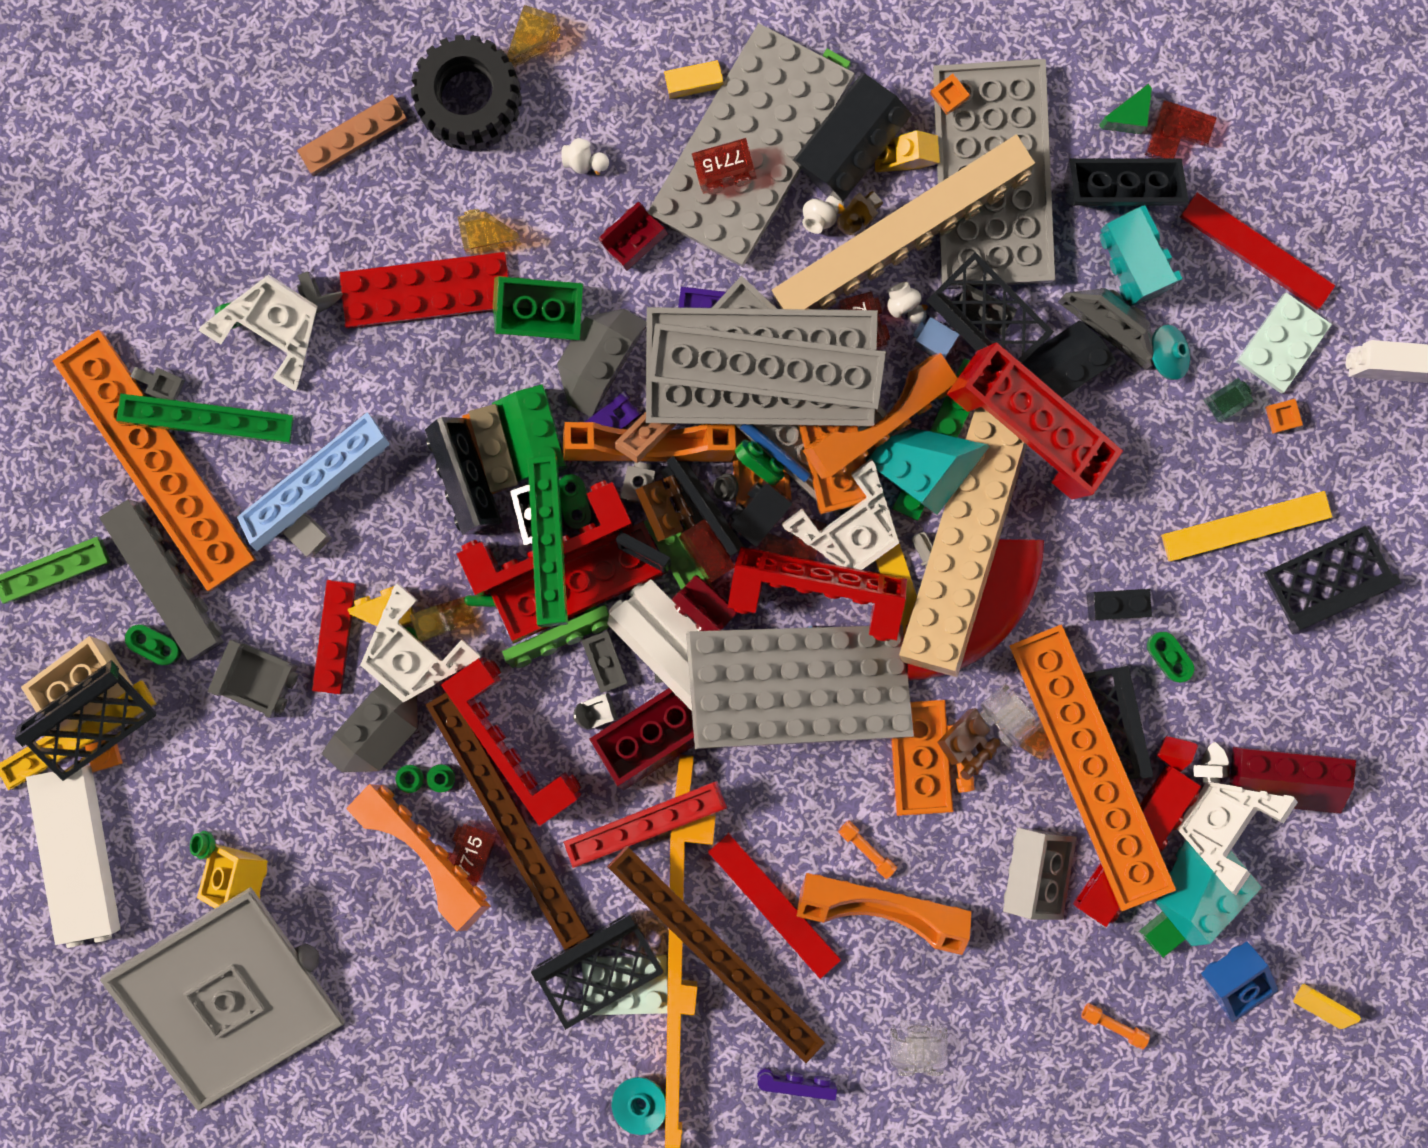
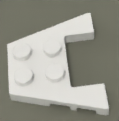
[198,274,318,391]
[782,459,899,570]
[360,583,481,702]
[1177,783,1298,895]

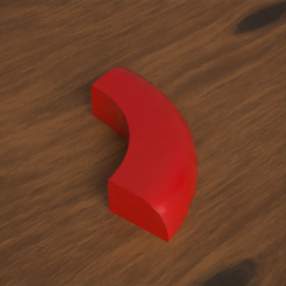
[906,539,1044,681]

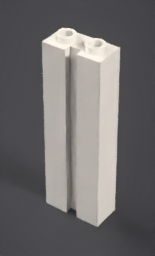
[1346,340,1428,383]
[607,579,699,711]
[26,765,121,948]

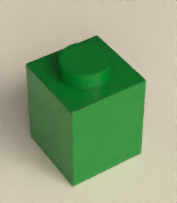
[1139,911,1186,958]

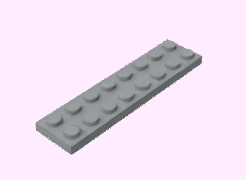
[649,323,886,409]

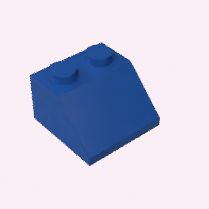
[1201,941,1278,1023]

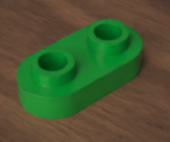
[735,440,784,485]
[559,474,592,530]
[125,624,181,665]
[1147,632,1194,683]

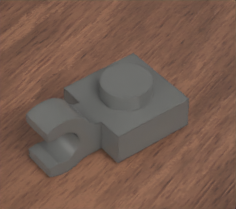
[130,367,185,400]

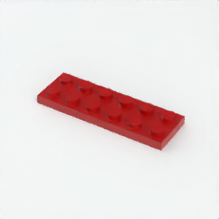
[339,252,509,329]
[490,522,666,644]

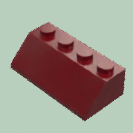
[589,688,695,791]
[1230,747,1356,814]

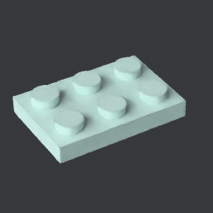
[1236,293,1332,393]
[582,955,668,1015]

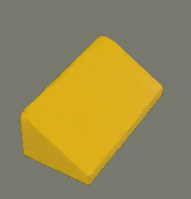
[664,60,724,99]
[1293,984,1361,1029]

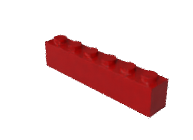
[1073,765,1201,927]

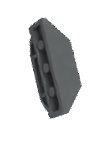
[1058,288,1154,370]
[557,309,647,417]
[321,684,418,773]

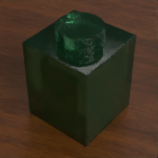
[1203,378,1254,422]

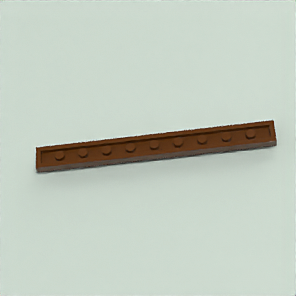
[425,693,589,950]
[607,846,825,1063]

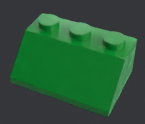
[493,276,583,340]
[492,384,568,482]

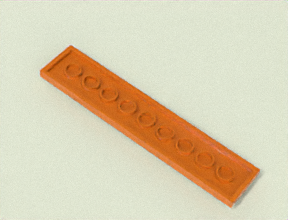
[53,330,257,592]
[1009,624,1176,911]

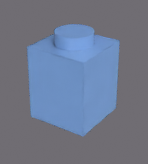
[912,317,959,358]

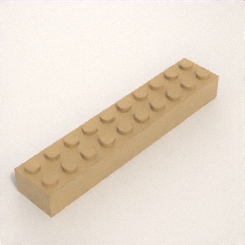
[772,134,1035,310]
[899,407,1027,677]

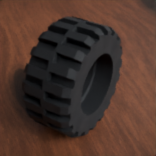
[411,34,522,151]

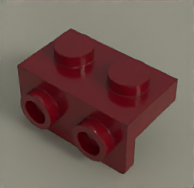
[599,202,668,271]
[672,575,737,631]

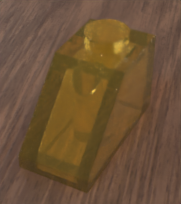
[507,5,561,67]
[458,209,522,255]
[410,596,477,642]

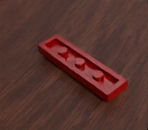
[312,580,356,694]

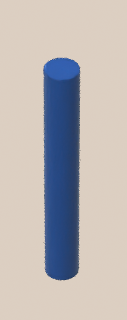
[740,424,811,482]

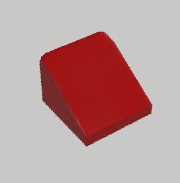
[1157,736,1198,772]

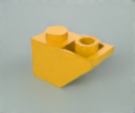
[875,130,940,172]
[348,586,417,626]

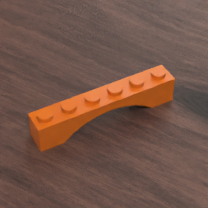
[802,353,958,479]
[563,422,736,462]
[346,784,490,932]
[797,873,972,955]

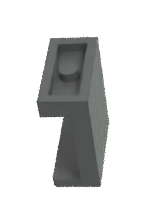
[207,640,299,718]

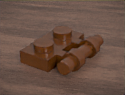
[635,475,696,542]
[937,708,1001,780]

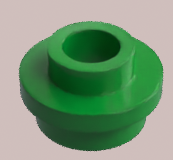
[427,764,455,793]
[395,765,424,793]
[190,831,216,859]

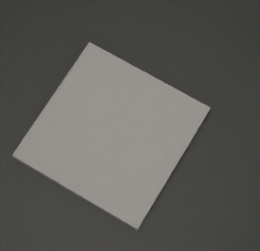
[100,887,345,1111]

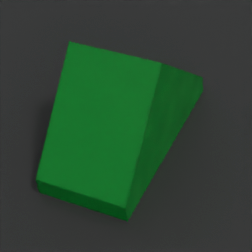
[1099,83,1152,134]

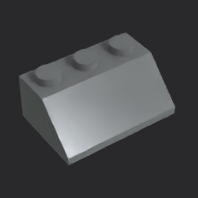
[1003,827,1077,920]

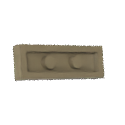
[469,404,519,493]

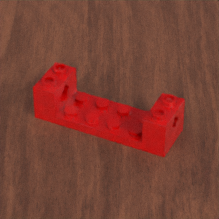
[947,342,1123,500]
[456,480,634,596]
[727,547,907,641]
[441,657,582,826]

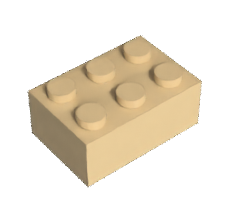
[21,636,134,731]

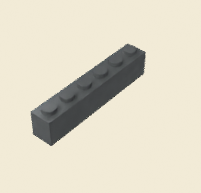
[99,499,224,660]

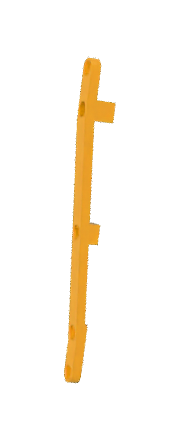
[665,754,716,1148]

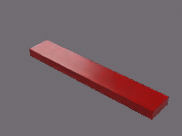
[1180,192,1336,310]
[563,781,727,868]
[708,832,841,979]

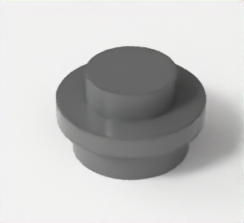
[713,474,739,502]

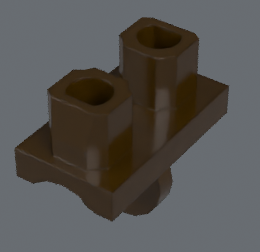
[837,191,883,236]

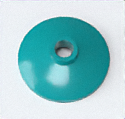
[1152,325,1190,380]
[611,1077,666,1135]

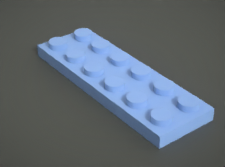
[237,412,390,551]

